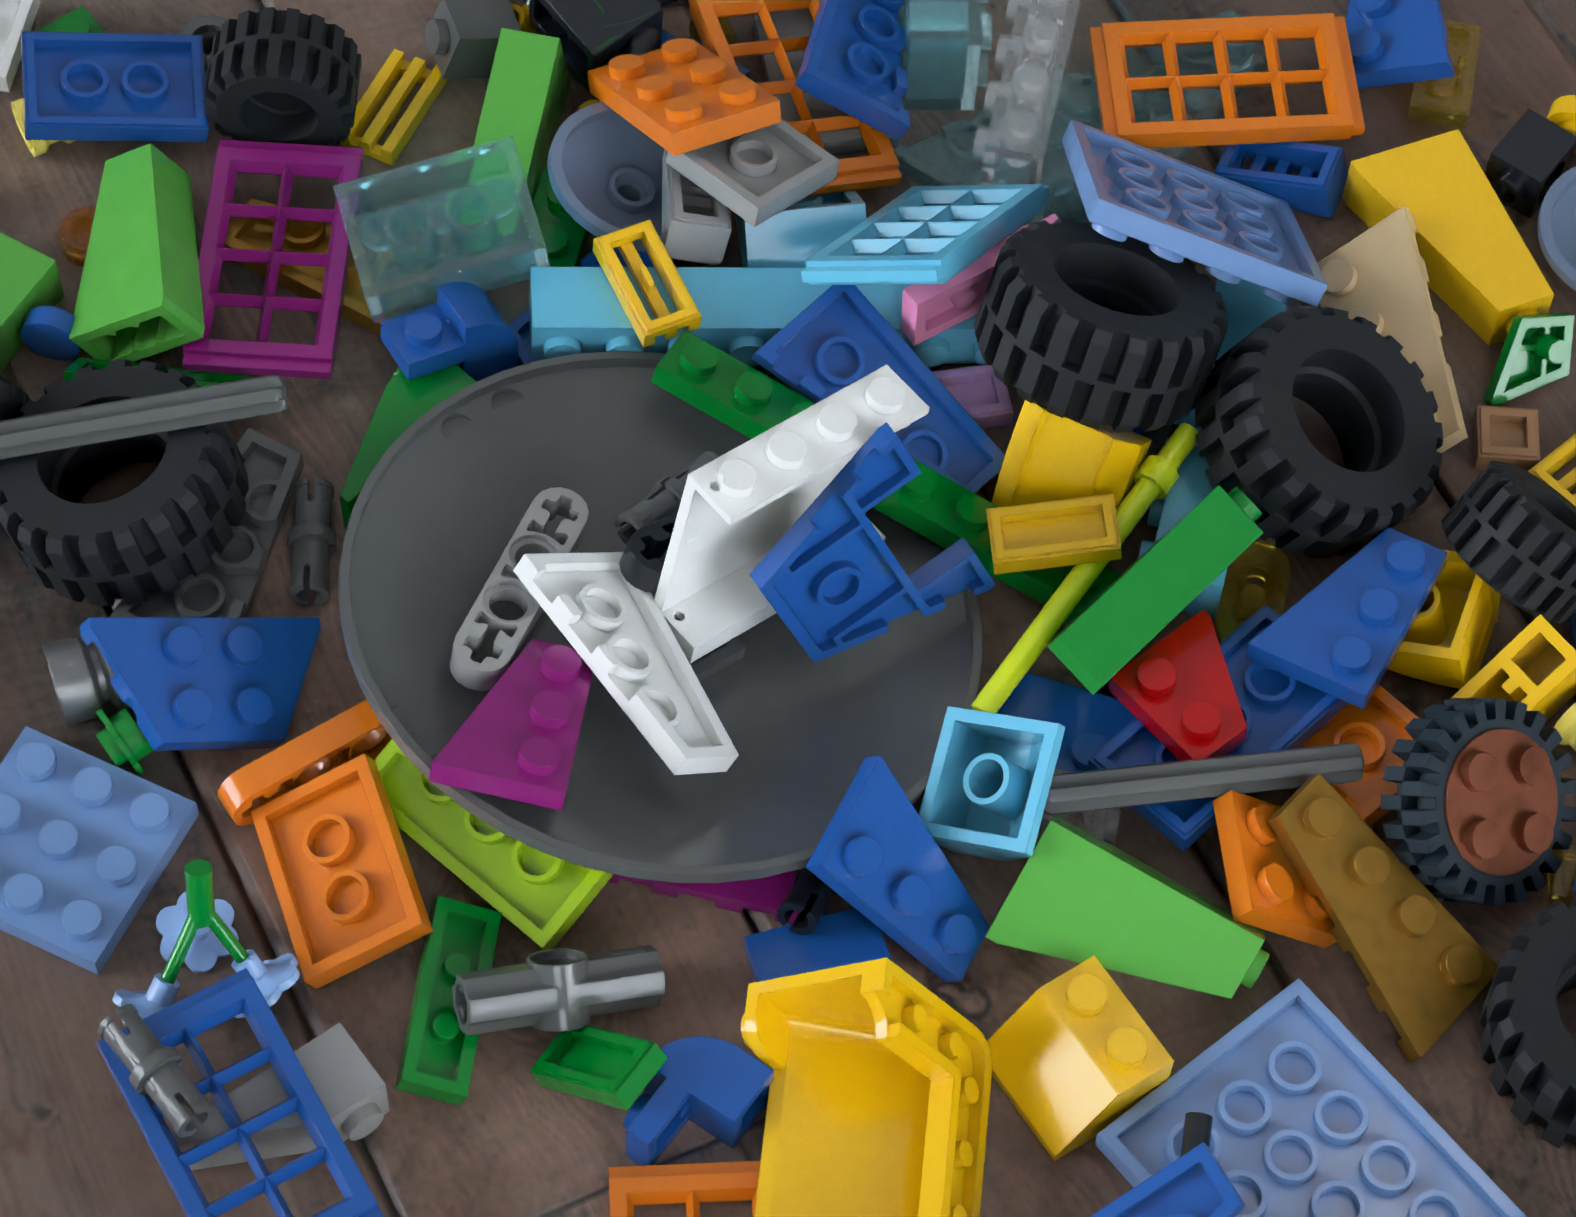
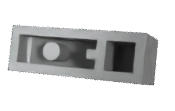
[171,1022,390,1170]

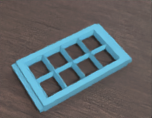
[801,184,1050,285]

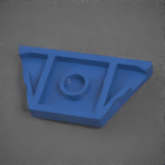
[79,617,321,751]

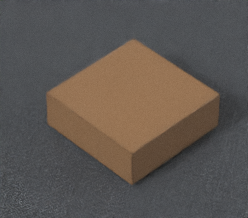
[1473,405,1540,471]

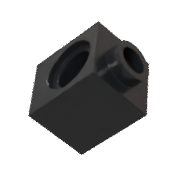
[1485,108,1576,218]

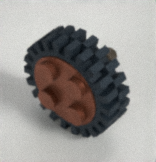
[1381,698,1576,906]

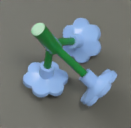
[112,859,300,1019]

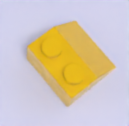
[987,955,1174,1162]

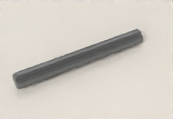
[0,374,288,460]
[1044,743,1364,815]

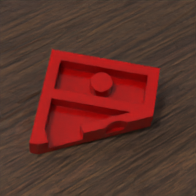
[1109,609,1247,761]

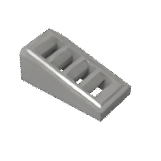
[662,149,732,265]

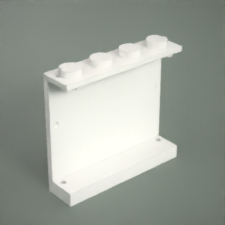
[654,365,930,663]

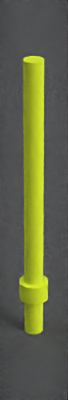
[971,423,1199,714]

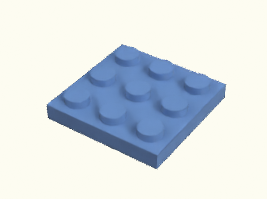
[0,726,199,975]

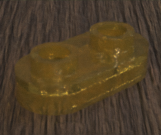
[1214,541,1291,644]

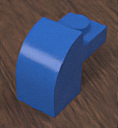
[380,282,519,382]
[623,1036,774,1166]

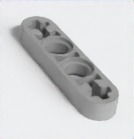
[449,487,589,691]

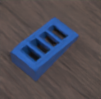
[1214,142,1348,218]

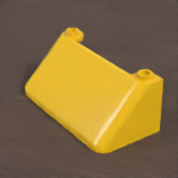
[741,957,992,1217]

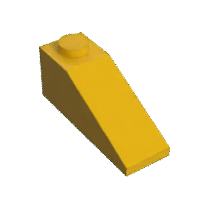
[1444,614,1576,721]

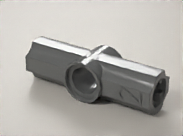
[452,945,665,1036]

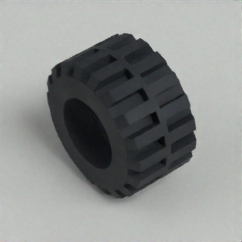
[204,7,362,146]
[1441,460,1576,623]

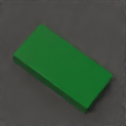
[529,1025,668,1111]

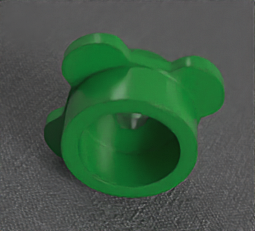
[96,707,154,775]

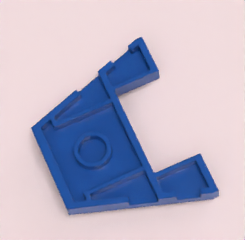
[749,422,996,663]

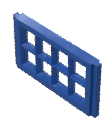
[96,968,384,1217]

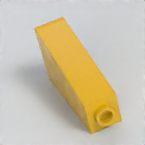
[1342,129,1554,346]

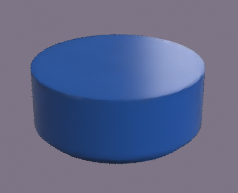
[20,306,81,360]

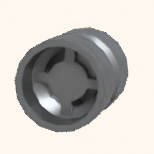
[42,637,130,726]

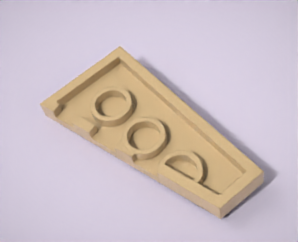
[1317,206,1468,453]

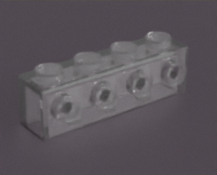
[972,0,1082,185]

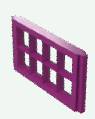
[182,139,364,380]

